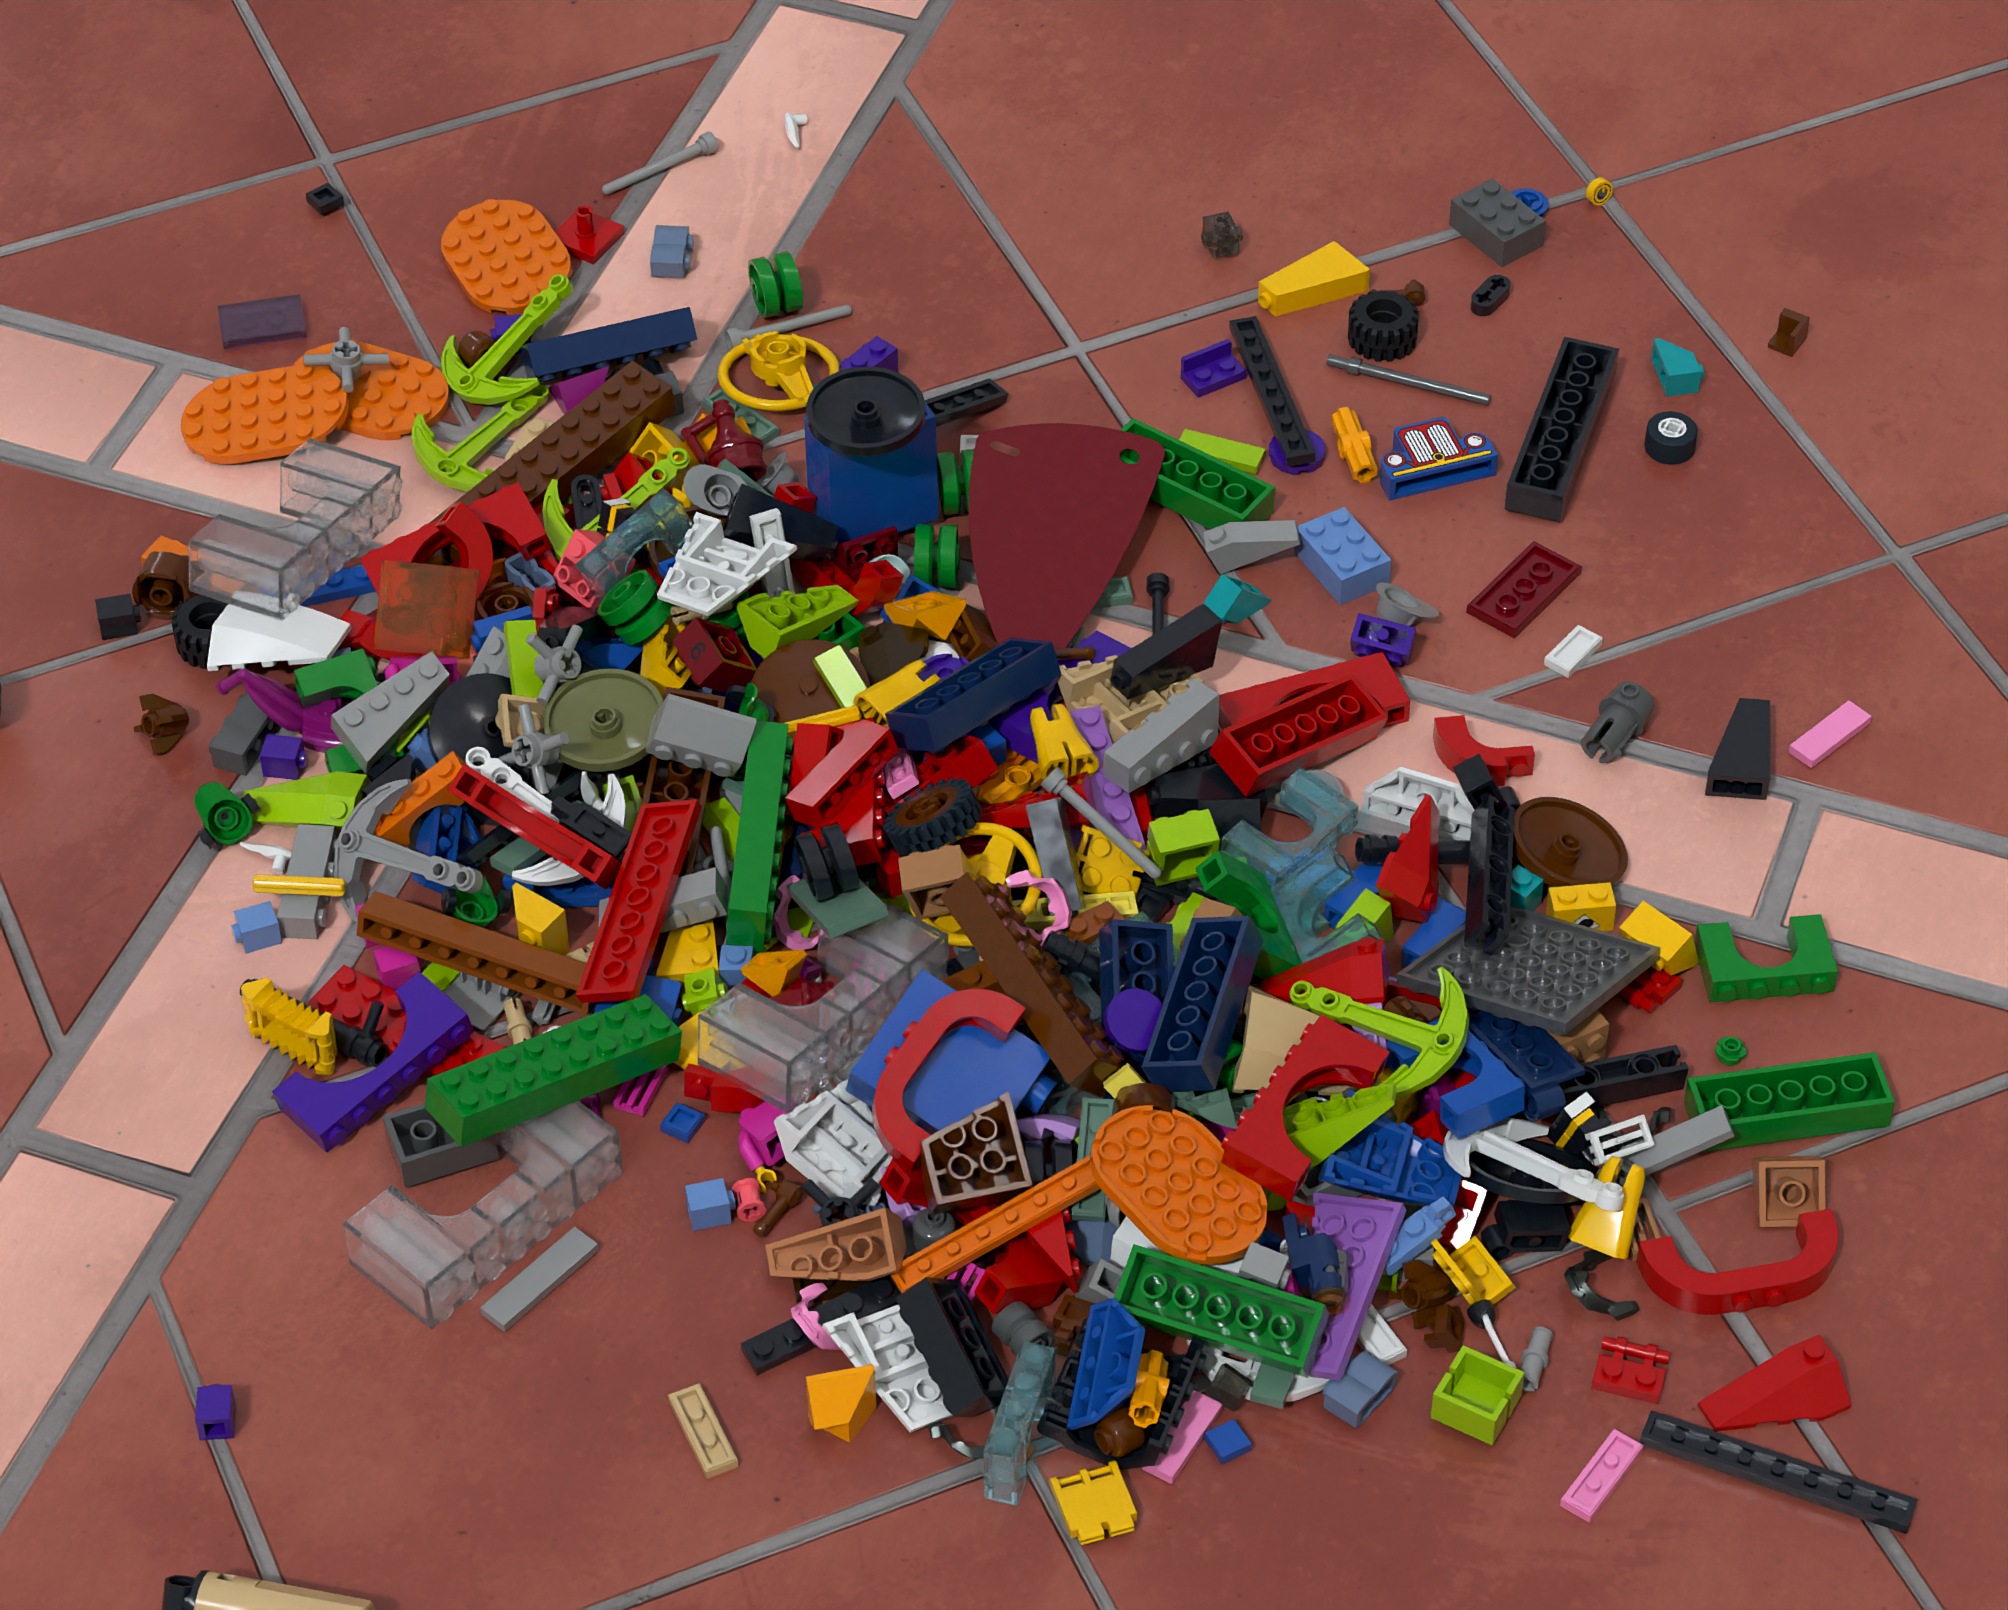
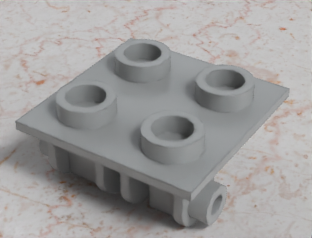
[444,971,521,1032]

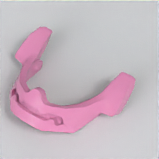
[1006,870,1072,947]
[773,875,838,950]
[791,1283,841,1350]

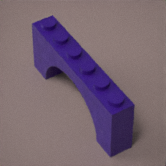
[989,630,1132,764]
[272,972,474,1152]

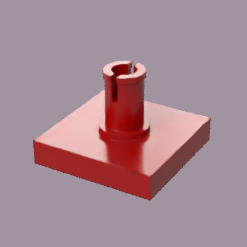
[555,205,624,264]

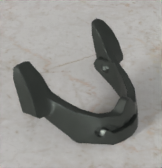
[1590,1106,1671,1149]
[1564,1249,1639,1321]
[928,1406,1014,1459]

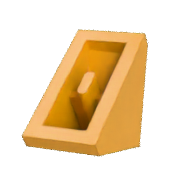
[740,950,806,997]

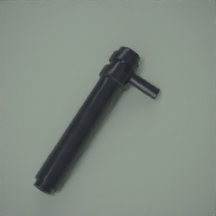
[1355,834,1518,866]
[1042,930,1100,983]
[240,979,389,1067]

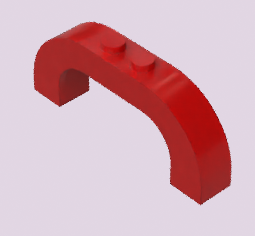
[774,482,904,616]
[350,502,493,663]
[872,989,1026,1171]
[1636,1209,1838,1315]

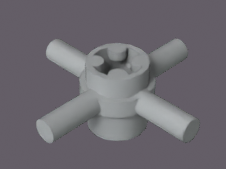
[303,327,389,393]
[526,625,583,705]
[498,704,569,796]

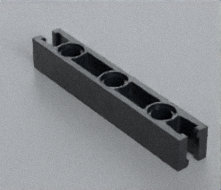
[1464,794,1515,956]
[1510,1045,1689,1121]

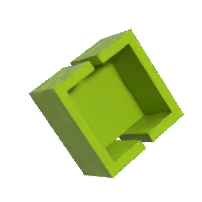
[1146,809,1220,886]
[1431,1345,1525,1445]

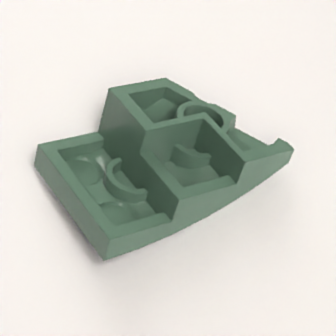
[1169,1088,1258,1129]

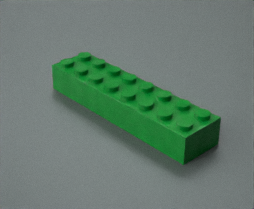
[726,720,793,952]
[425,994,682,1147]

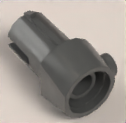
[1581,682,1655,763]

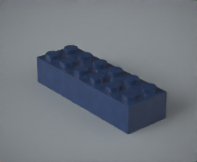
[520,307,697,383]
[885,638,1061,754]
[1142,915,1263,1092]
[1099,919,1178,1108]

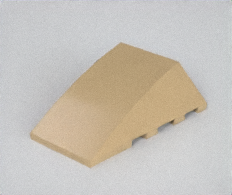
[1056,655,1204,744]
[1232,985,1360,1096]

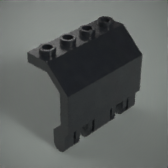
[1036,1318,1207,1470]

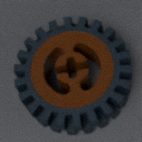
[883,778,982,856]

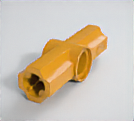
[1331,407,1378,484]
[978,760,1043,805]
[1129,1350,1170,1428]

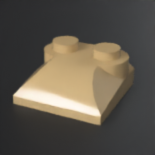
[495,694,546,748]

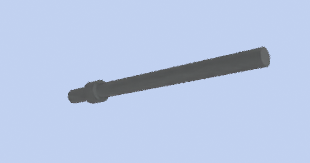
[1327,354,1491,406]

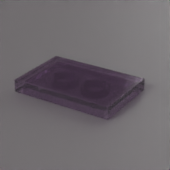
[218,294,307,349]

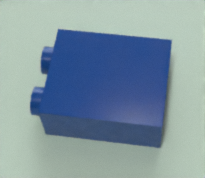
[804,402,938,544]
[846,969,1058,1138]

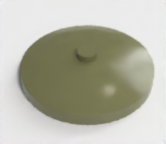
[543,669,663,772]

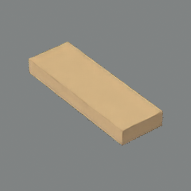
[668,1383,739,1479]

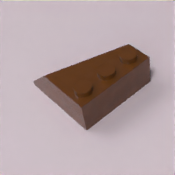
[920,1091,1033,1215]

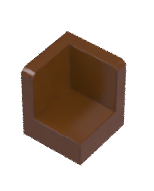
[1768,308,1810,357]

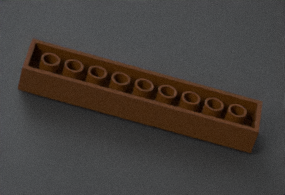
[429,360,676,563]

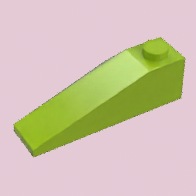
[736,585,859,659]
[242,771,368,833]
[1283,1083,1397,1171]

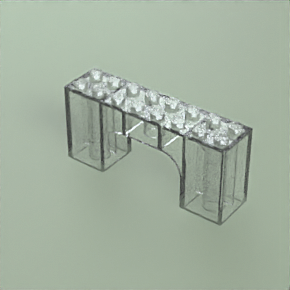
[189,438,403,621]
[698,899,949,1113]
[343,1101,623,1329]

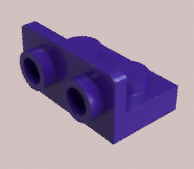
[1181,339,1246,398]

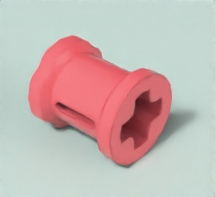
[732,1178,766,1222]

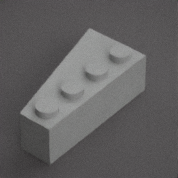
[331,651,450,774]
[1104,678,1219,793]

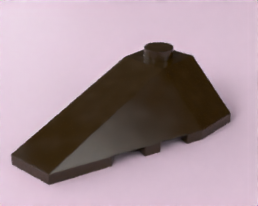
[858,621,929,686]

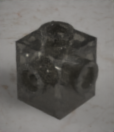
[1201,211,1243,258]

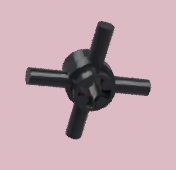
[802,1178,880,1228]

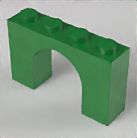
[294,648,408,775]
[1195,850,1301,980]
[1694,914,1838,1003]

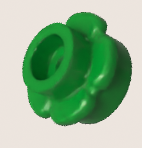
[1715,1037,1747,1066]

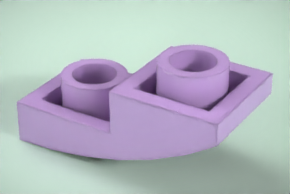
[1016,1114,1081,1141]

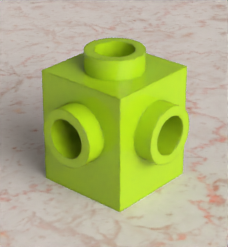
[681,967,730,1019]

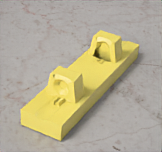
[1012,891,1139,934]

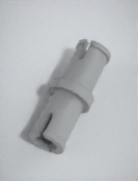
[1521,1326,1553,1392]

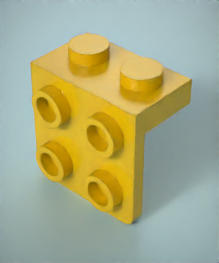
[1431,1236,1516,1305]

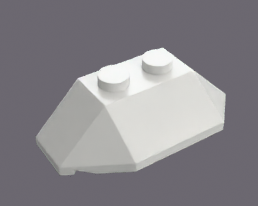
[1362,767,1475,840]

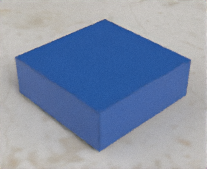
[660,1102,705,1143]
[1204,1419,1252,1464]

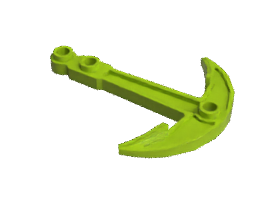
[441,274,573,405]
[411,383,549,492]
[542,448,690,574]
[1290,967,1469,1097]

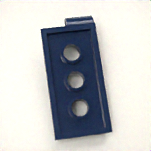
[1468,1009,1585,1122]

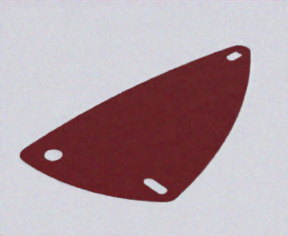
[969,423,1165,649]

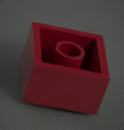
[672,617,757,693]

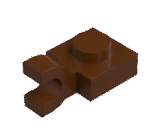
[1053,1294,1095,1357]

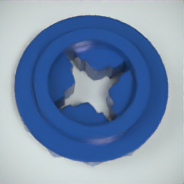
[1511,188,1549,216]

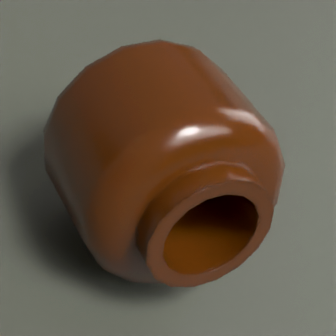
[458,331,496,367]
[1094,1407,1147,1458]

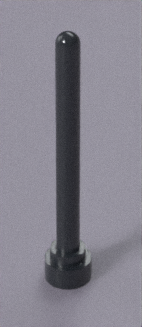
[1146,572,1170,635]

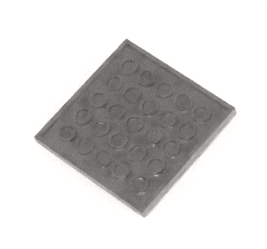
[1397,905,1660,1035]

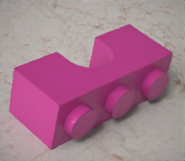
[355,903,424,990]

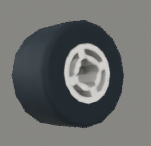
[1644,411,1698,465]

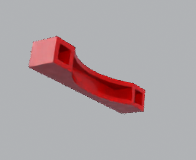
[447,764,621,890]

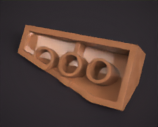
[765,1208,907,1281]

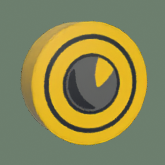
[1586,177,1613,206]

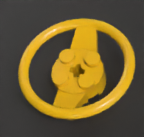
[717,331,839,411]
[908,823,1042,947]

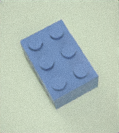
[1294,507,1391,605]

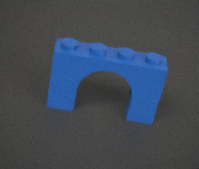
[1324,863,1466,968]
[1386,1019,1526,1140]

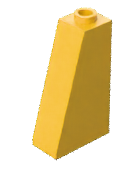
[1258,241,1370,317]

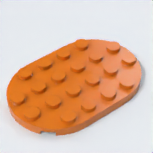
[441,199,572,315]
[293,339,450,440]
[181,364,349,464]
[1090,1105,1268,1265]

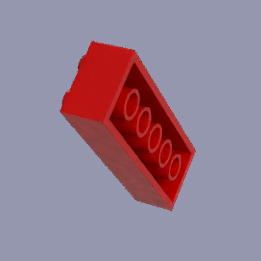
[1209,673,1388,797]

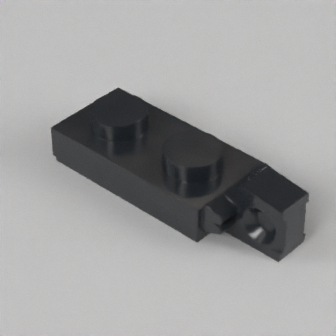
[550,796,632,859]

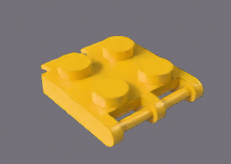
[1075,825,1150,897]
[1049,1460,1137,1545]

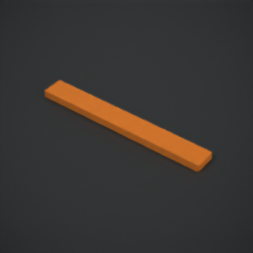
[890,1155,1100,1294]

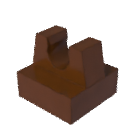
[1424,1304,1464,1353]

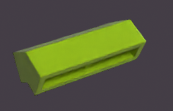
[703,797,740,864]

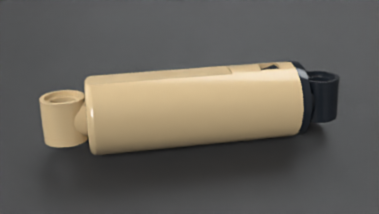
[162,1570,375,1610]

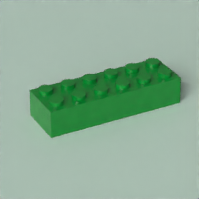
[1120,418,1275,529]
[1684,1052,1895,1152]
[1114,1244,1330,1378]

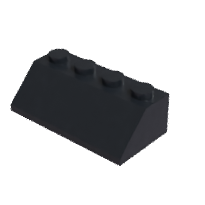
[895,1277,1018,1417]

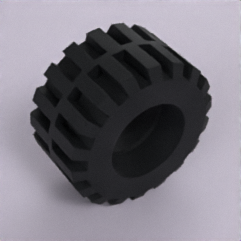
[1348,290,1419,362]
[171,592,234,669]

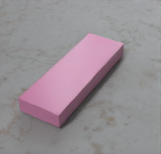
[1788,700,1872,768]
[882,747,920,799]
[1142,1390,1223,1484]
[1560,1429,1644,1523]

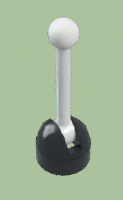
[1467,1299,1516,1368]

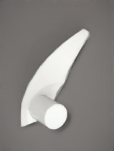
[785,112,808,149]
[581,771,603,813]
[240,842,292,874]

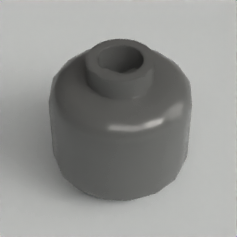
[912,1208,956,1251]

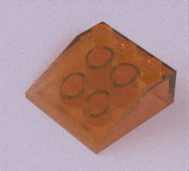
[373,560,479,660]

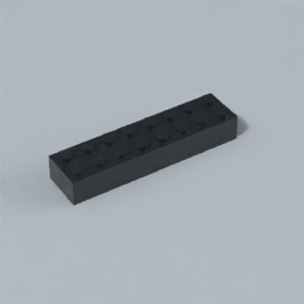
[1505,337,1619,522]

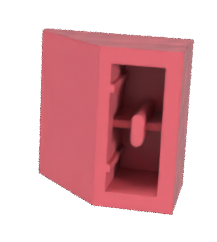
[553,529,636,607]

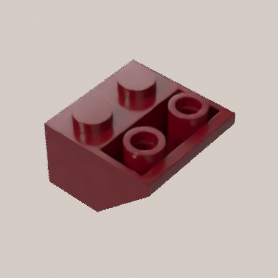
[831,526,898,584]

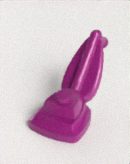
[216,669,349,753]

